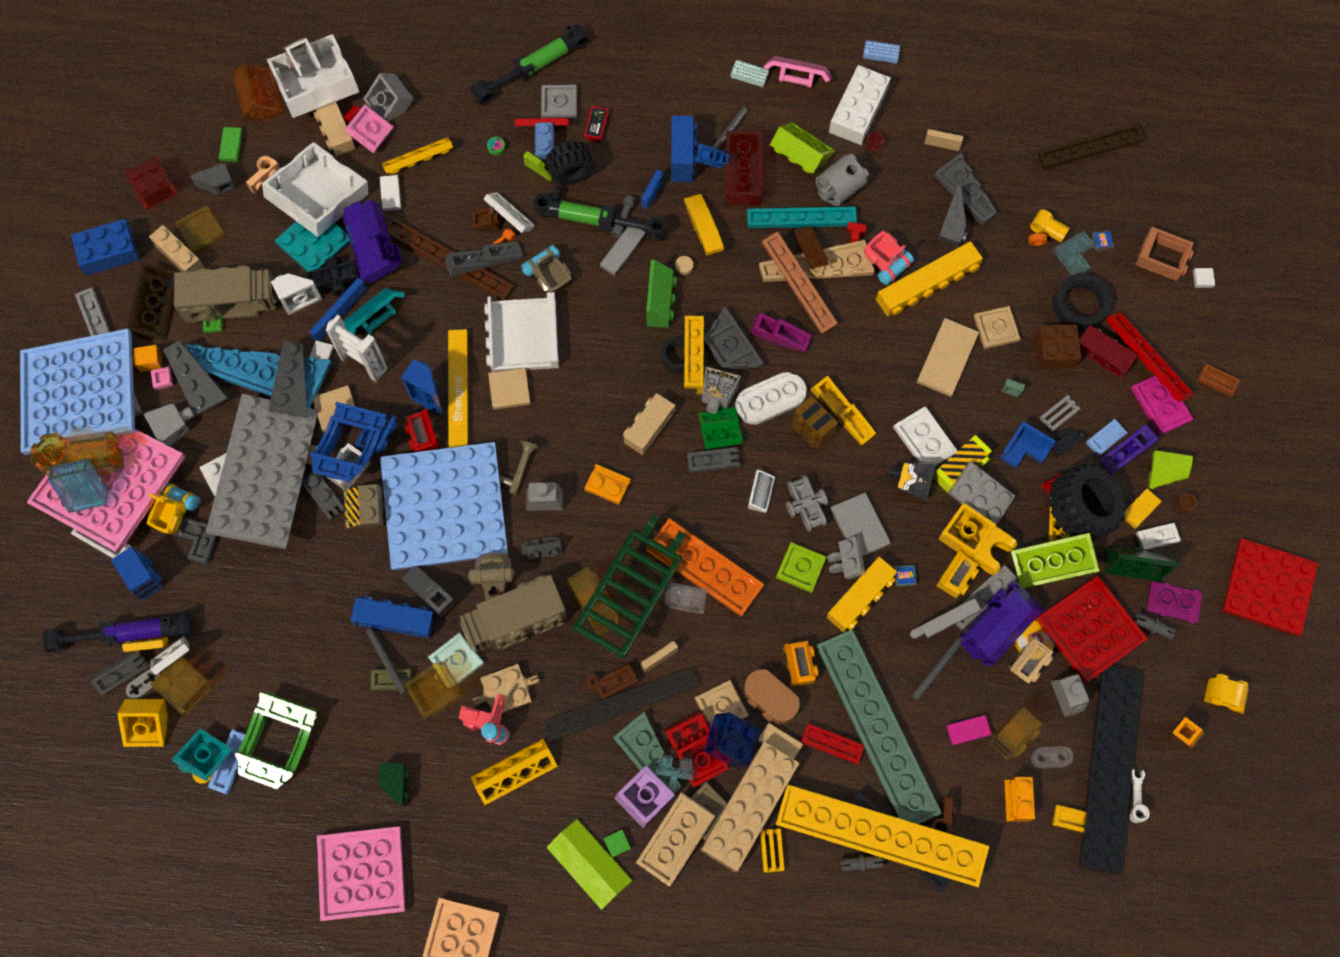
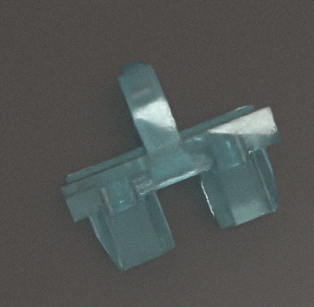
[656,755,695,791]

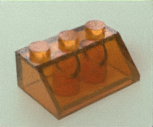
[231,62,284,122]

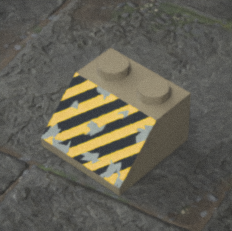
[344,484,385,529]

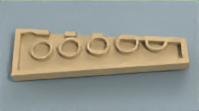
[759,240,875,282]

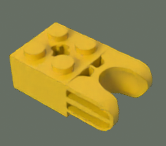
[939,503,1017,575]

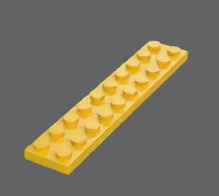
[776,784,989,887]

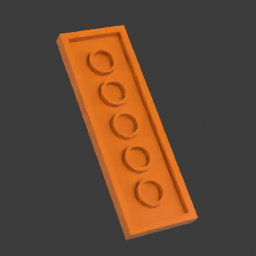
[646,518,764,617]

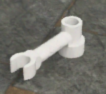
[1129,769,1150,823]

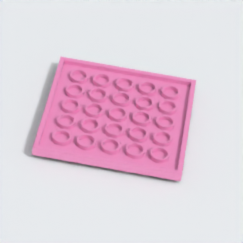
[27,429,186,554]

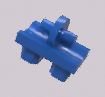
[695,144,729,169]

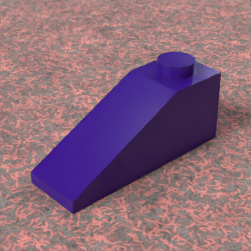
[1100,424,1160,475]

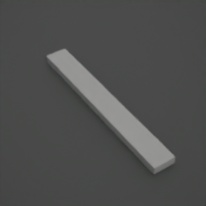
[75,287,143,417]

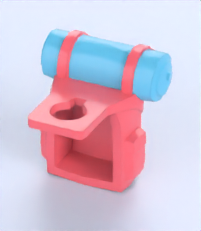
[864,231,914,286]
[459,694,510,745]

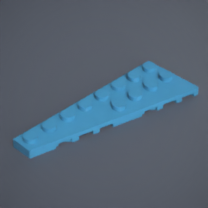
[185,344,332,410]

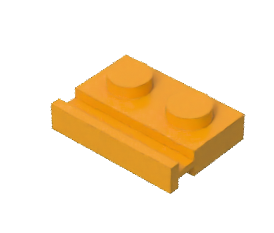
[584,464,631,505]

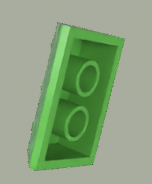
[646,260,677,328]

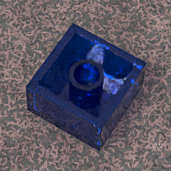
[704,712,760,768]

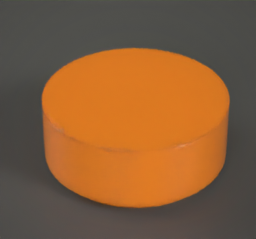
[1028,233,1047,246]

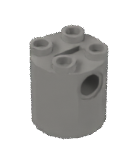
[816,154,869,206]

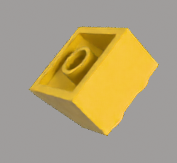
[117,699,168,747]

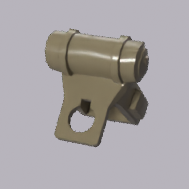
[468,553,515,600]

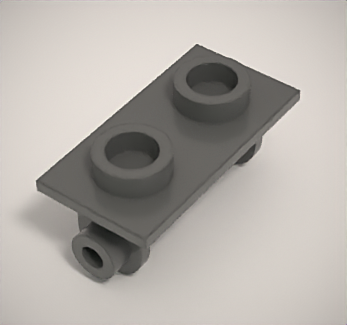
[521,536,562,560]

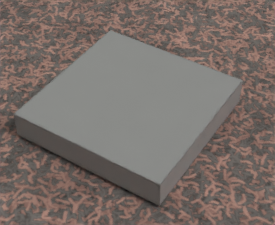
[541,85,577,119]

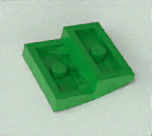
[698,407,743,450]

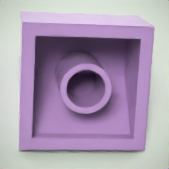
[615,766,675,828]

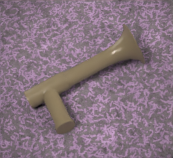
[499,441,539,495]

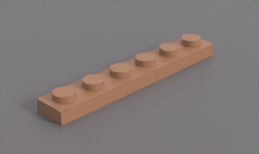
[762,232,838,335]

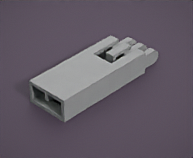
[910,598,981,639]

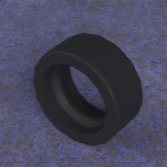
[661,336,685,374]

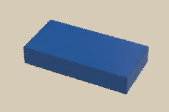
[641,170,663,209]

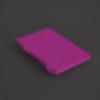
[1146,581,1202,624]

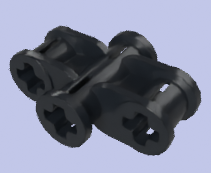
[308,256,361,297]

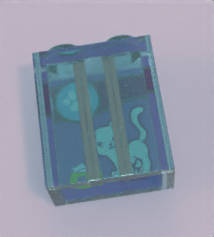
[48,458,109,513]

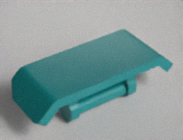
[343,288,405,335]

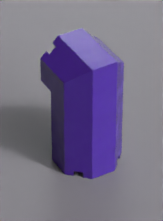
[343,200,402,284]
[959,582,1043,666]

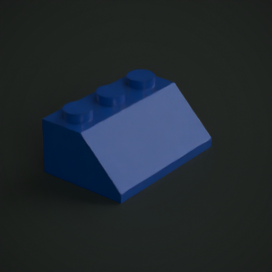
[401,359,443,416]

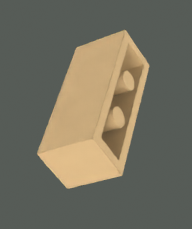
[313,101,355,156]
[149,225,205,271]
[623,393,675,455]

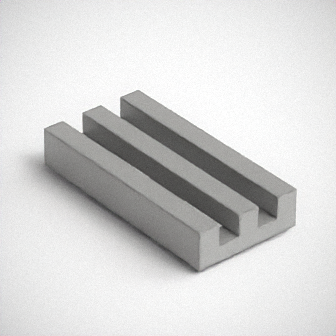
[1039,395,1081,432]

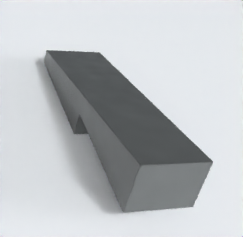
[445,241,523,277]

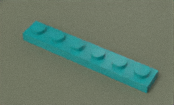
[747,207,857,228]

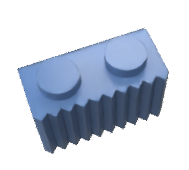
[535,122,554,165]

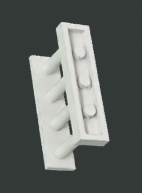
[326,315,388,382]

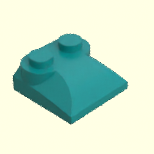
[173,728,233,781]

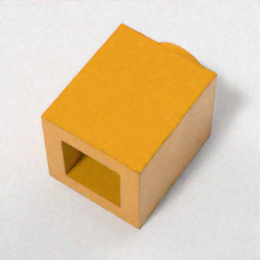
[132,345,163,373]
[1173,717,1204,749]

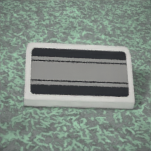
[748,470,775,513]

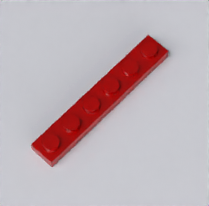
[1106,312,1194,402]

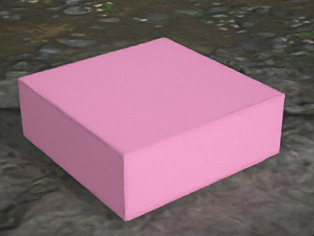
[151,367,174,390]

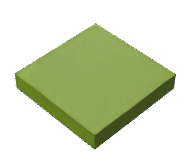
[776,542,827,593]

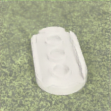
[735,372,807,424]

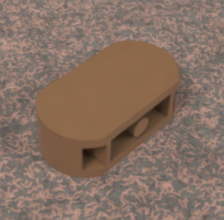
[744,669,799,725]

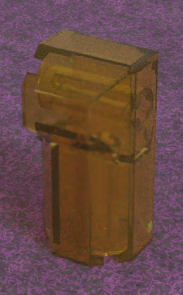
[30,431,123,481]

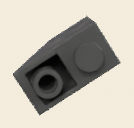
[190,163,236,195]

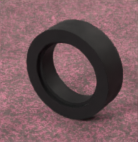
[1053,274,1112,331]

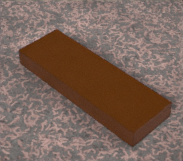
[794,226,828,269]

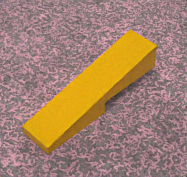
[810,376,876,445]

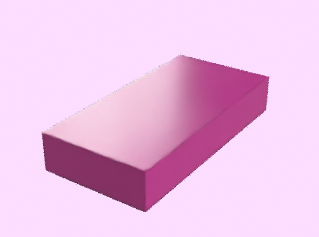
[946,715,992,746]

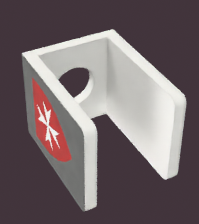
[282,38,321,78]

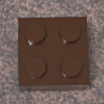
[1035,324,1081,369]

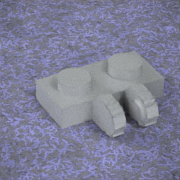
[827,536,866,580]

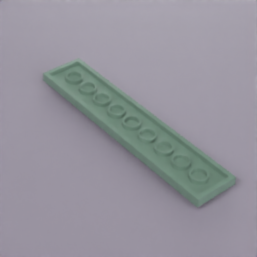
[816,630,942,824]

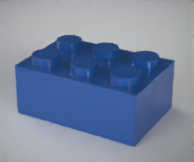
[671,116,697,182]
[71,219,140,276]

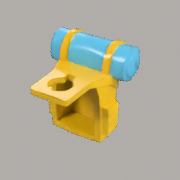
[146,483,201,534]

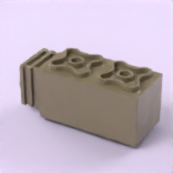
[174,266,277,323]
[460,575,567,653]

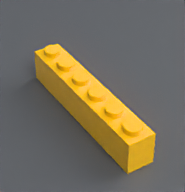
[876,241,983,317]

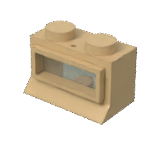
[1007,636,1053,684]

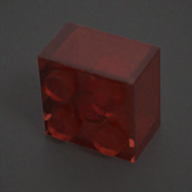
[124,156,178,210]

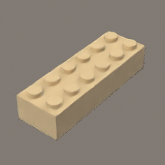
[700,742,799,872]

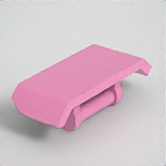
[763,56,832,88]

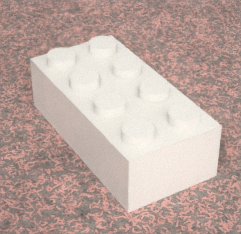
[829,65,891,145]

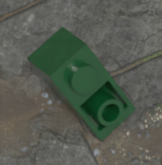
[378,763,410,807]

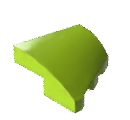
[1148,450,1193,490]

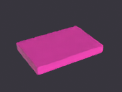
[1131,376,1193,436]

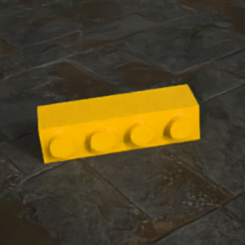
[826,557,897,633]

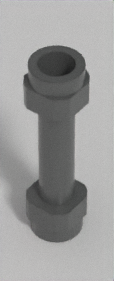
[611,195,636,238]

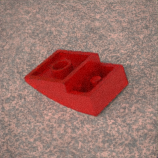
[663,711,729,788]

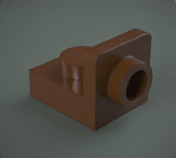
[472,207,502,231]

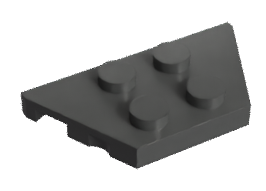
[704,307,764,370]

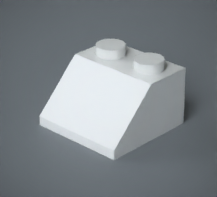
[271,274,322,315]

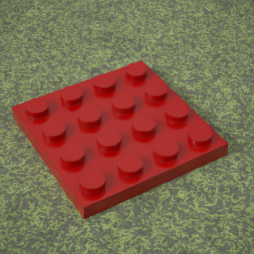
[1222,538,1318,636]
[1035,576,1148,684]

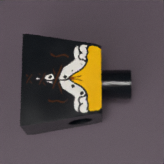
[889,460,936,501]

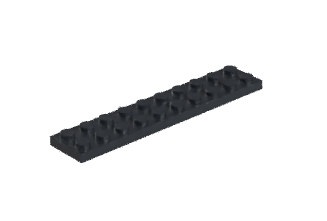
[1079,667,1143,875]

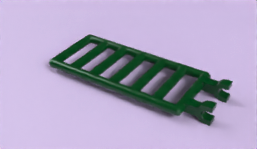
[573,515,686,658]

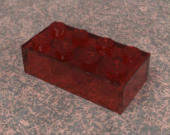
[725,131,762,206]

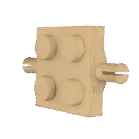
[473,664,539,713]

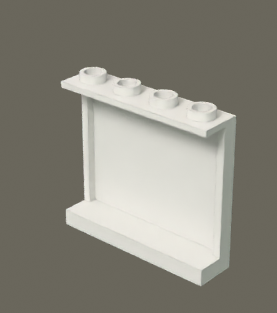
[485,292,559,372]

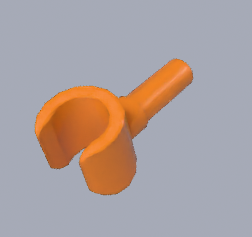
[492,229,516,244]

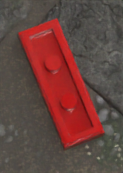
[515,118,569,126]
[801,723,864,765]

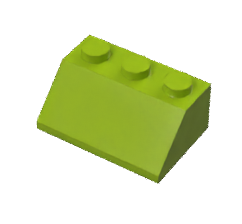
[770,122,835,174]

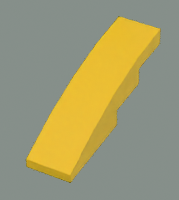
[684,194,724,256]

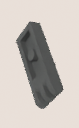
[687,447,741,473]
[302,472,345,521]
[90,650,149,696]

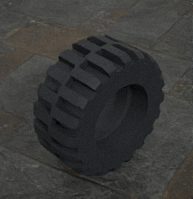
[1049,463,1126,541]

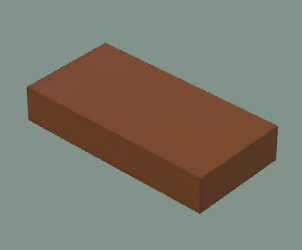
[1197,363,1241,397]

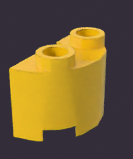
[1204,674,1249,714]

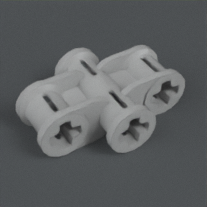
[786,475,828,532]

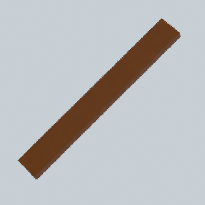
[386,217,514,301]

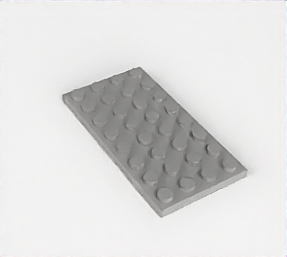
[206,394,318,549]

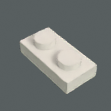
[1136,523,1181,551]

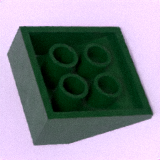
[1103,545,1180,582]

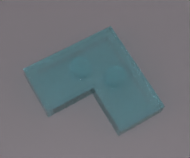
[1053,231,1095,275]

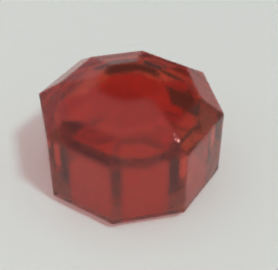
[866,131,885,151]

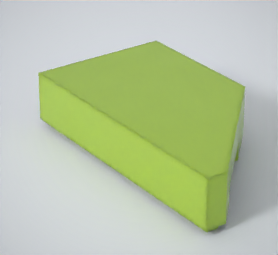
[523,151,552,182]

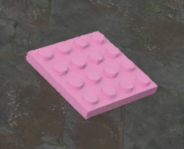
[317,826,406,921]

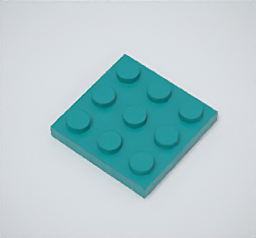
[275,221,350,273]

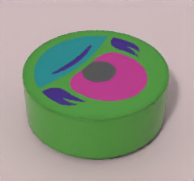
[487,137,505,156]

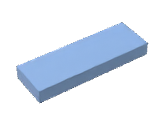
[208,730,246,795]

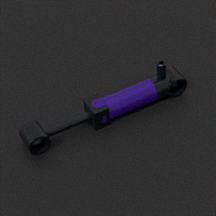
[43,613,194,653]

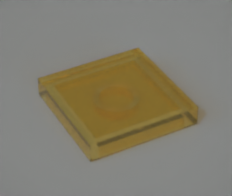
[175,205,225,253]

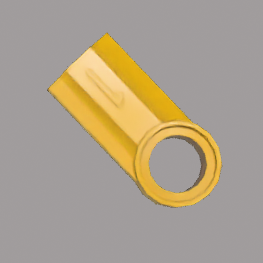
[1030,210,1070,242]

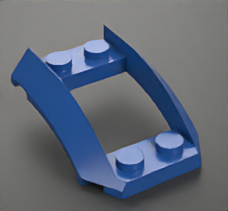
[310,402,388,483]

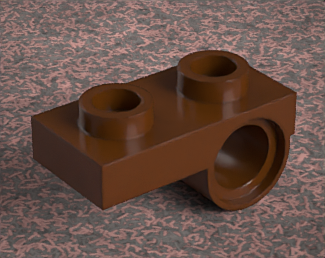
[929,797,956,835]

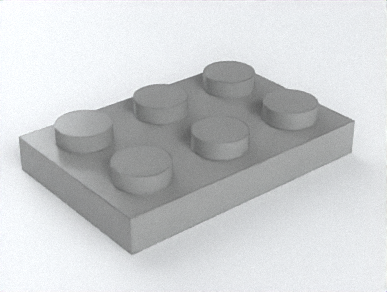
[948,462,1015,525]

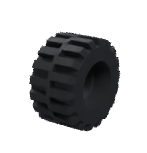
[546,141,595,185]

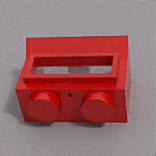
[403,409,439,452]

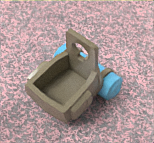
[521,245,572,293]

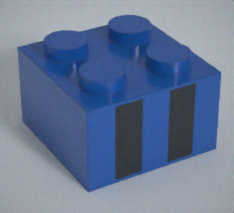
[111,546,163,601]

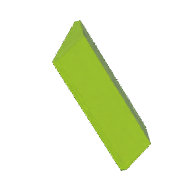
[1011,532,1100,588]
[546,819,632,910]

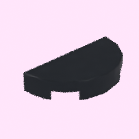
[1052,429,1087,458]

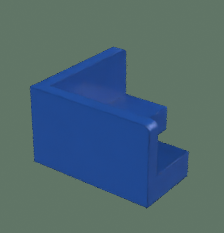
[999,421,1056,468]

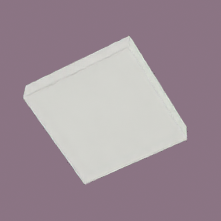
[150,636,190,675]

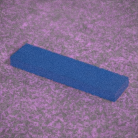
[310,278,367,341]

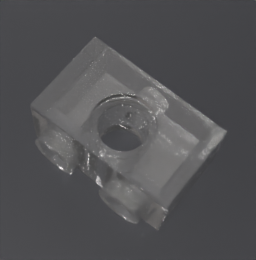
[665,582,707,614]

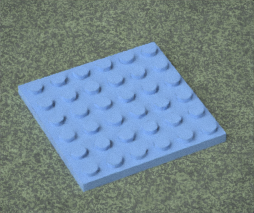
[20,329,135,455]
[380,442,508,571]

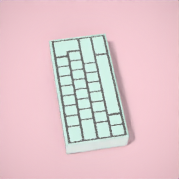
[730,60,769,87]

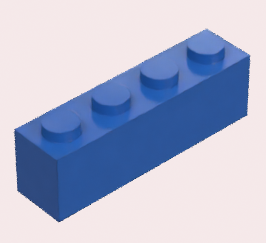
[350,596,436,639]

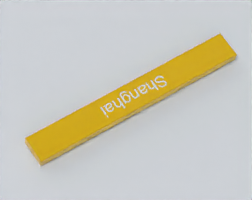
[448,329,468,448]

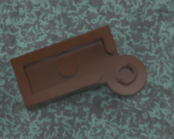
[586,664,638,700]

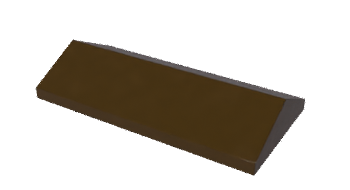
[126,262,177,341]

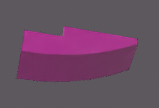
[749,313,812,352]

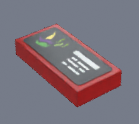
[584,106,609,142]

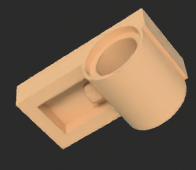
[246,156,280,195]

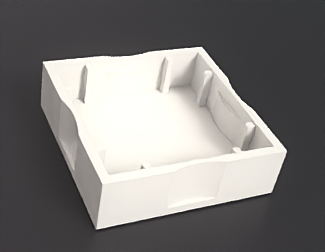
[267,34,359,118]
[262,142,368,237]

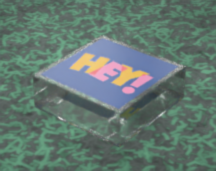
[1091,231,1114,251]

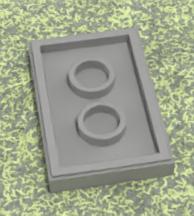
[830,493,891,557]

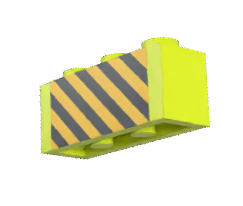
[933,435,992,493]

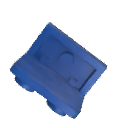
[354,415,397,457]

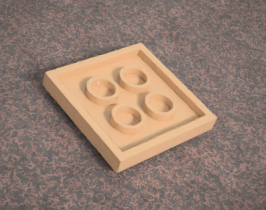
[423,898,500,957]

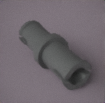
[1134,612,1176,640]
[841,855,884,872]

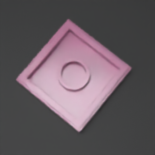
[344,105,394,153]

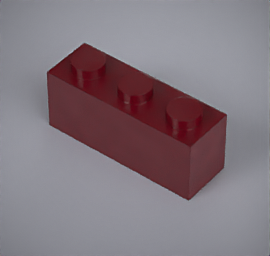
[1079,325,1138,379]

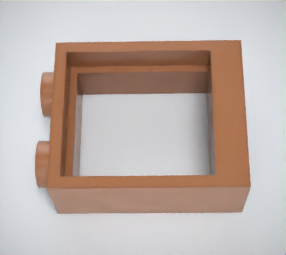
[1135,227,1194,281]

